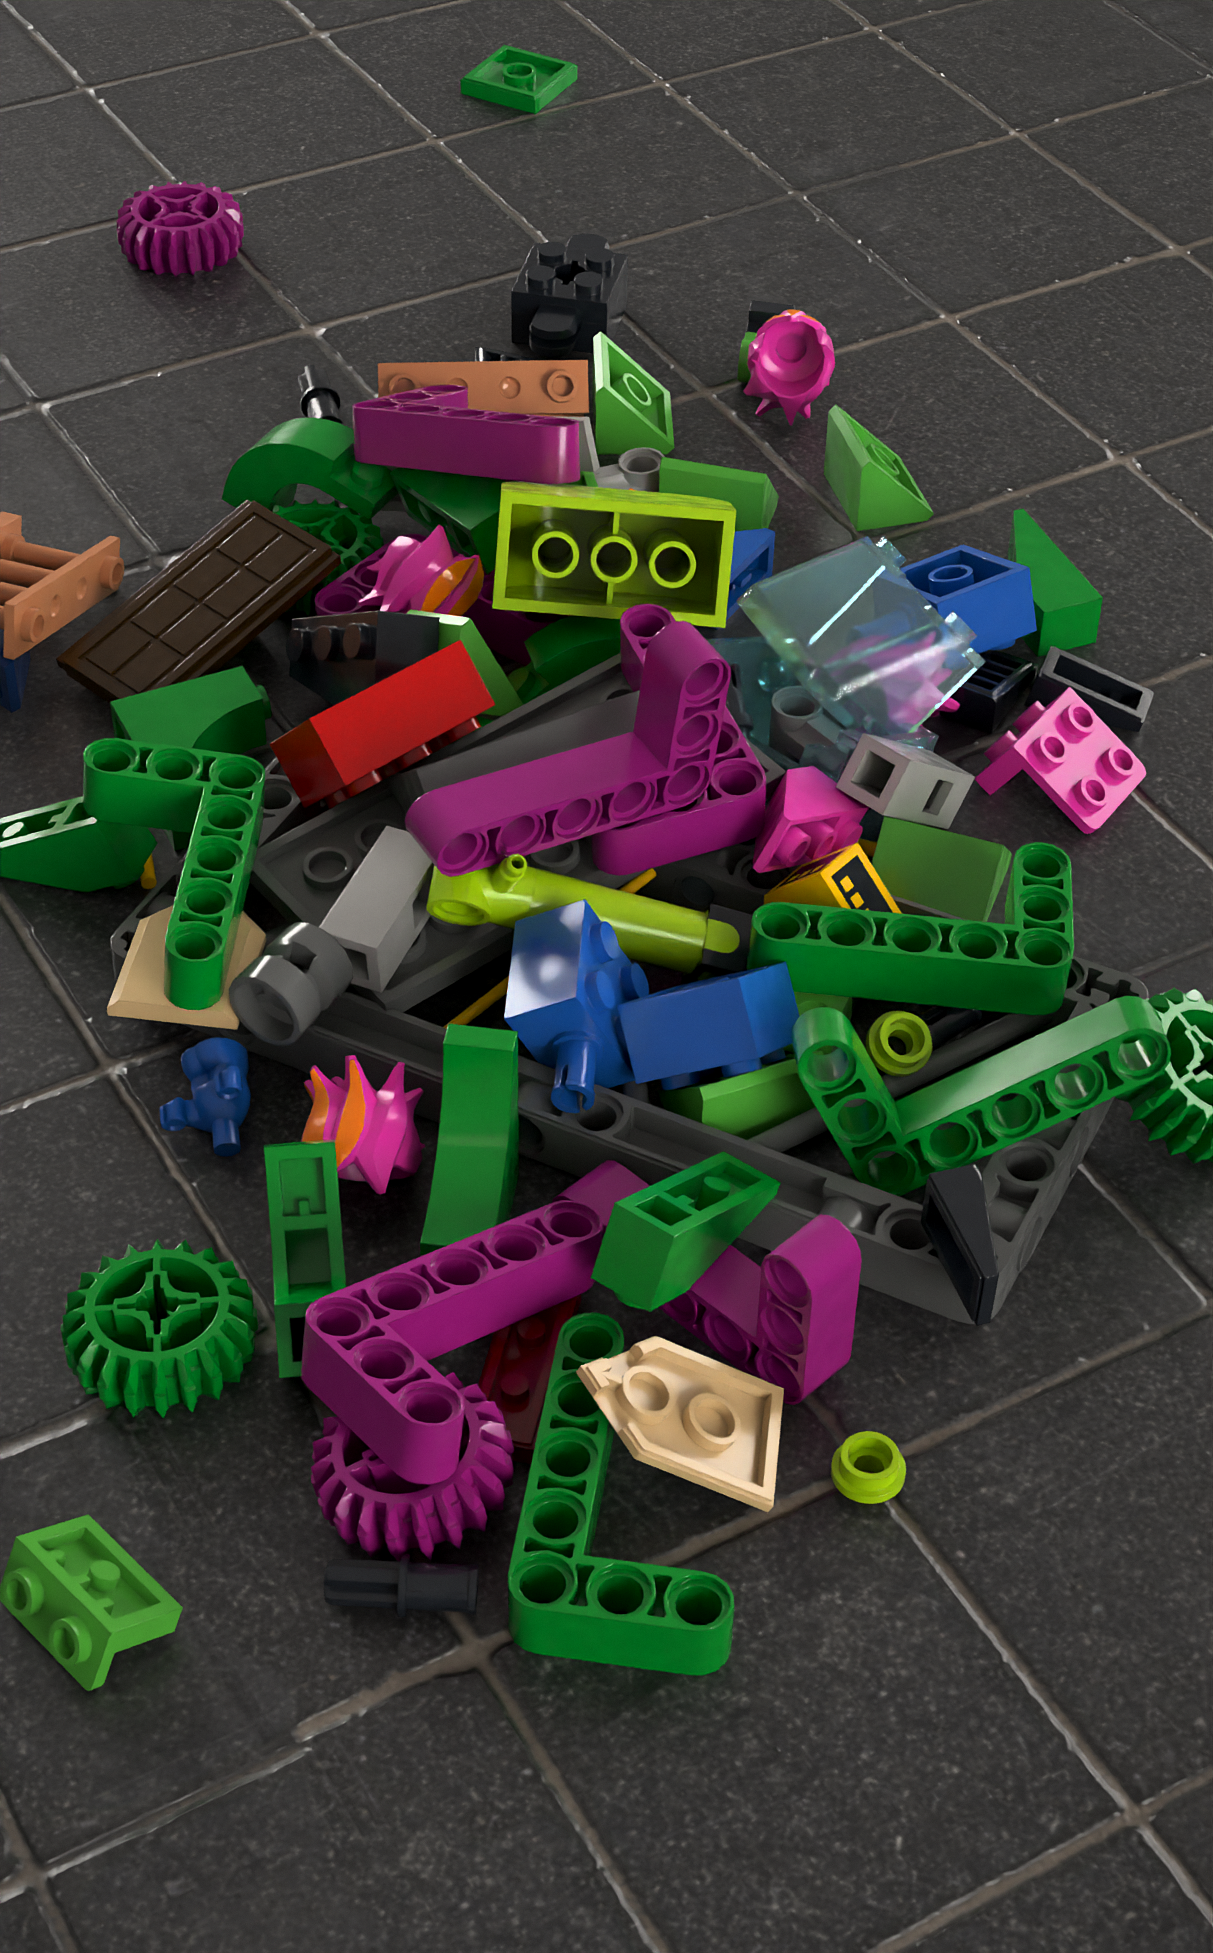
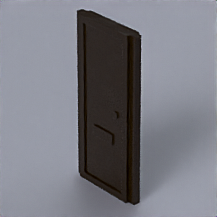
[56,500,342,703]

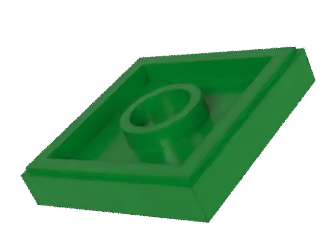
[460,45,578,114]

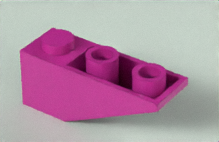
[752,766,869,873]

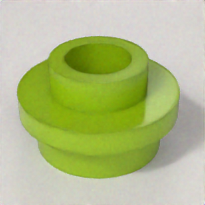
[866,1011,932,1077]
[831,1431,906,1504]

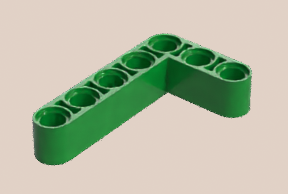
[83,738,265,1010]
[746,842,1074,1015]
[791,996,1171,1196]
[508,1312,734,1676]

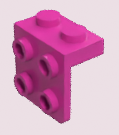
[975,687,1146,834]

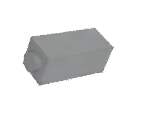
[836,733,975,829]
[319,826,434,993]

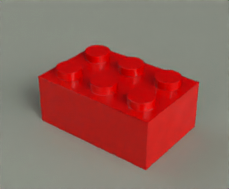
[270,640,496,809]

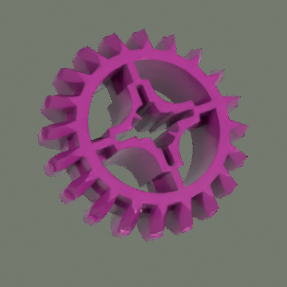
[116,181,244,277]
[311,1372,514,1562]

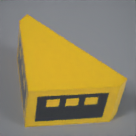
[764,842,902,914]

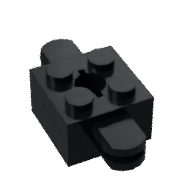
[511,233,628,357]

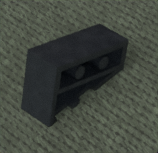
[286,611,440,705]

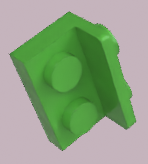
[0,1514,183,1691]

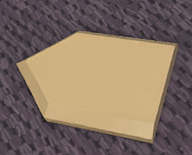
[107,905,266,1030]
[576,1336,784,1512]

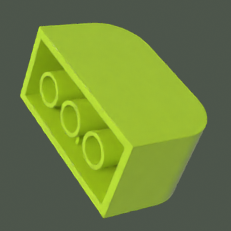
[492,482,737,628]

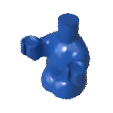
[159,1037,251,1157]

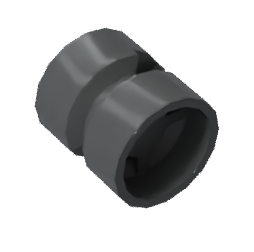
[229,922,353,1046]

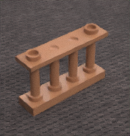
[378,360,589,417]
[0,511,124,660]

